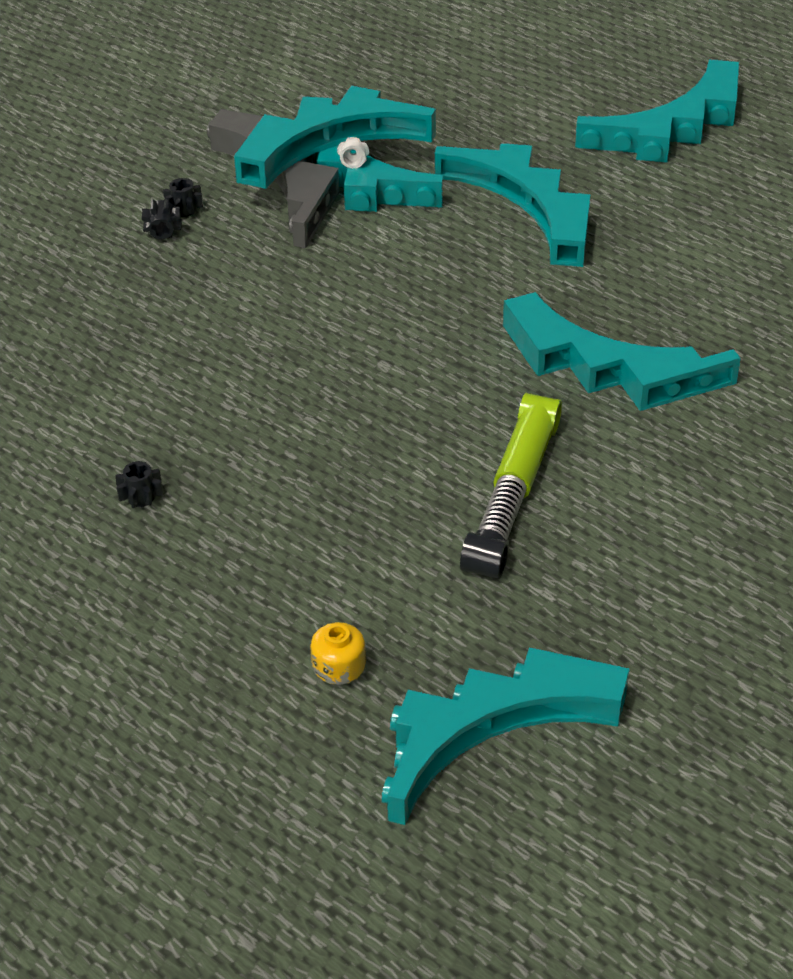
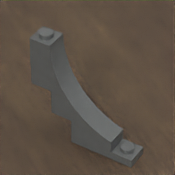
[207,109,339,248]

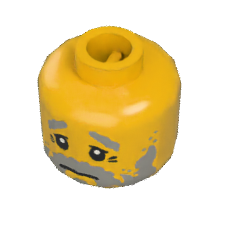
[310,622,366,685]

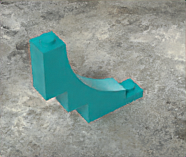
[503,292,741,411]

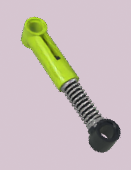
[460,393,562,579]

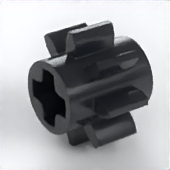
[163,178,203,217]
[141,199,182,239]
[115,461,163,508]

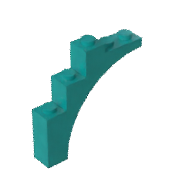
[575,60,739,162]
[234,86,436,189]
[298,97,443,212]
[435,143,591,267]
[382,647,630,825]

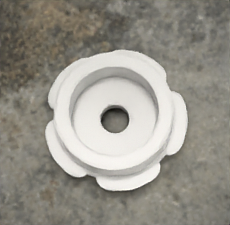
[337,137,369,169]

